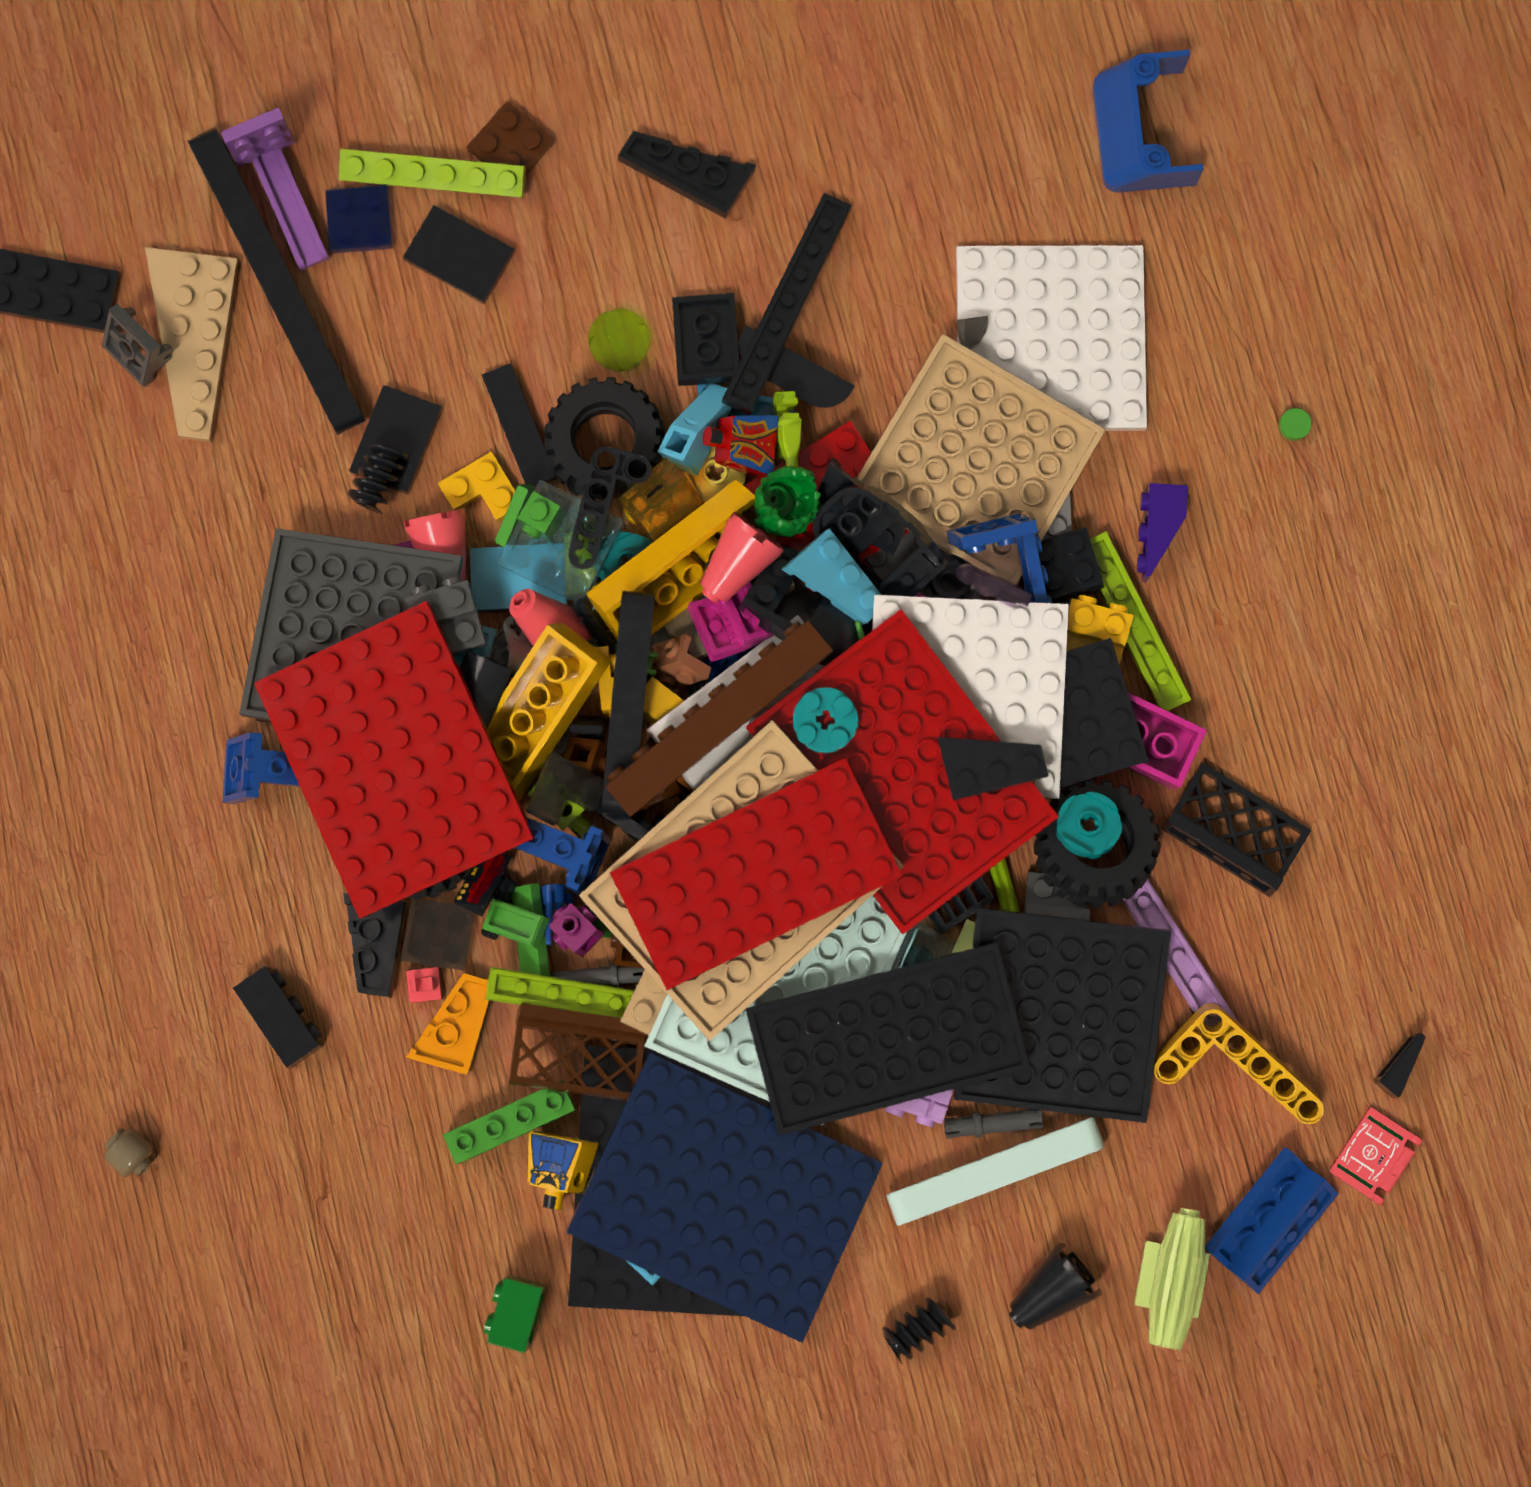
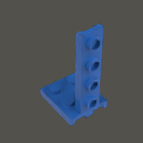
[947,513,1053,603]
[222,732,300,804]
[515,817,611,895]

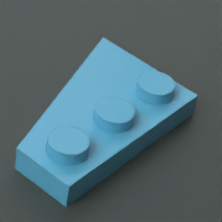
[782,529,881,625]

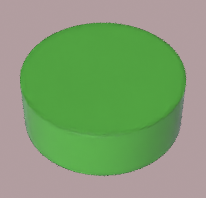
[1278,408,1312,441]

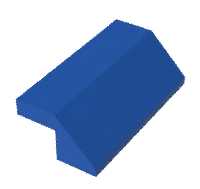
[1205,1147,1339,1294]

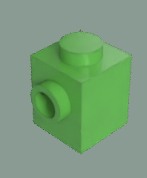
[517,491,566,542]

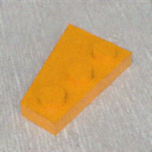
[405,973,490,1075]

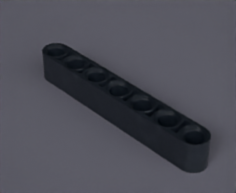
[601,591,655,815]

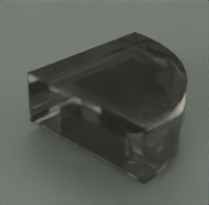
[956,316,988,350]

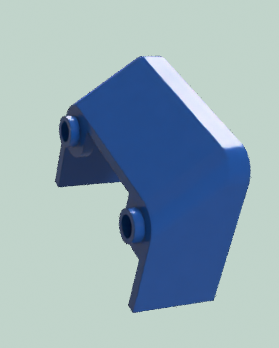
[1092,50,1203,193]

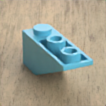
[657,384,732,476]

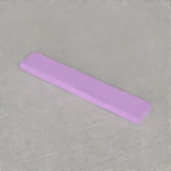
[1122,879,1238,1047]

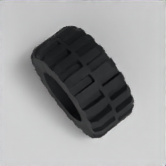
[544,377,665,503]
[1034,779,1161,908]

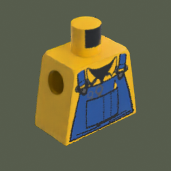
[528,1131,598,1210]

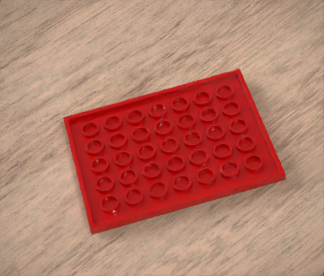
[254,601,536,919]
[746,609,1059,935]

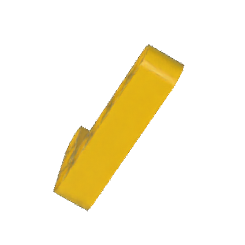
[1154,1003,1324,1124]

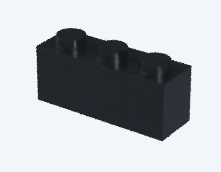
[233,966,323,1068]

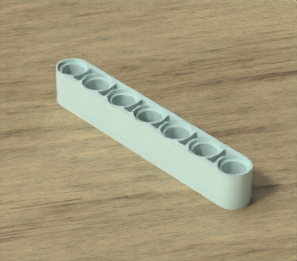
[886,1117,1105,1226]

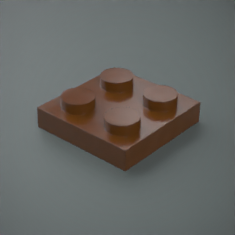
[466,101,554,176]

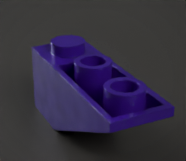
[1137,483,1188,582]

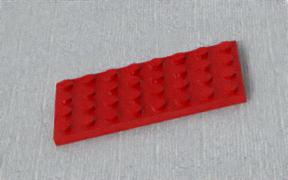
[609,758,903,990]

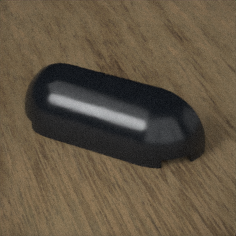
[739,326,855,408]

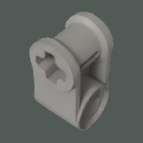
[491,616,532,677]

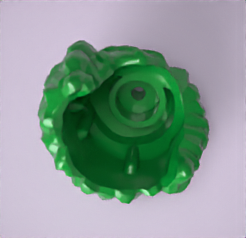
[754,465,821,538]

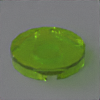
[588,308,650,372]

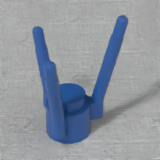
[540,884,574,945]

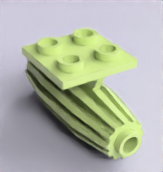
[1134,1208,1210,1350]

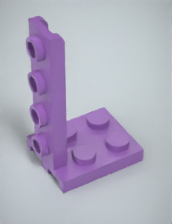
[221,107,329,271]

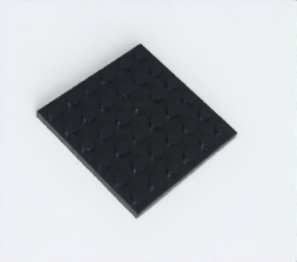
[954,907,1171,1123]

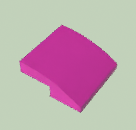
[687,582,774,662]

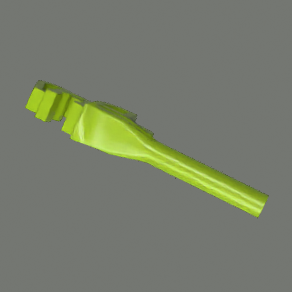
[773,391,802,467]

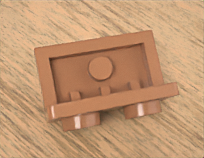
[648,634,711,690]

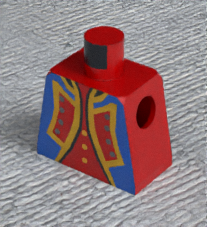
[703,415,778,478]

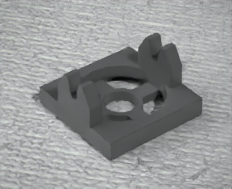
[102,303,174,387]

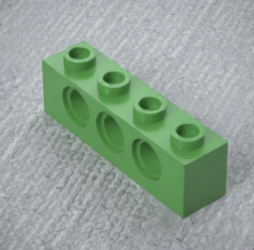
[443,1080,577,1165]

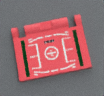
[1329,1107,1423,1206]

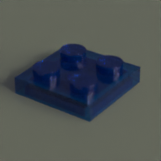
[325,185,393,254]

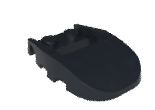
[813,485,948,597]
[738,545,873,666]

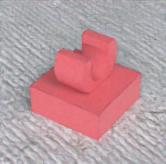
[406,967,443,1003]

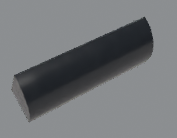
[459,650,513,729]

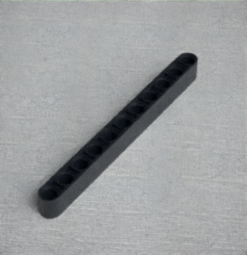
[187,127,365,435]

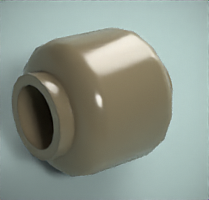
[104,1128,153,1177]

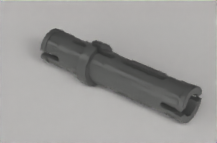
[550,963,644,988]
[944,1109,1043,1139]

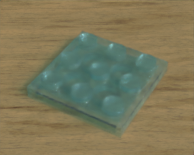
[497,480,626,602]

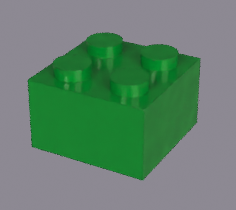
[483,1275,547,1353]

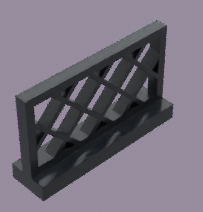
[1161,763,1311,897]

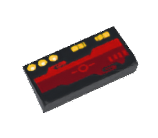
[454,853,513,917]

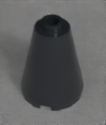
[1009,1243,1101,1330]

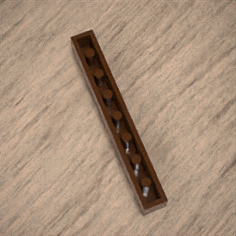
[605,620,833,818]

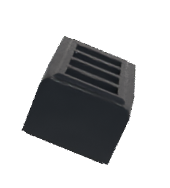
[570,715,606,742]
[928,876,996,935]
[1374,1033,1426,1099]

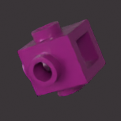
[549,903,605,957]

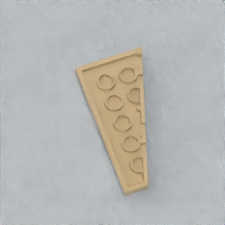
[145,247,239,442]

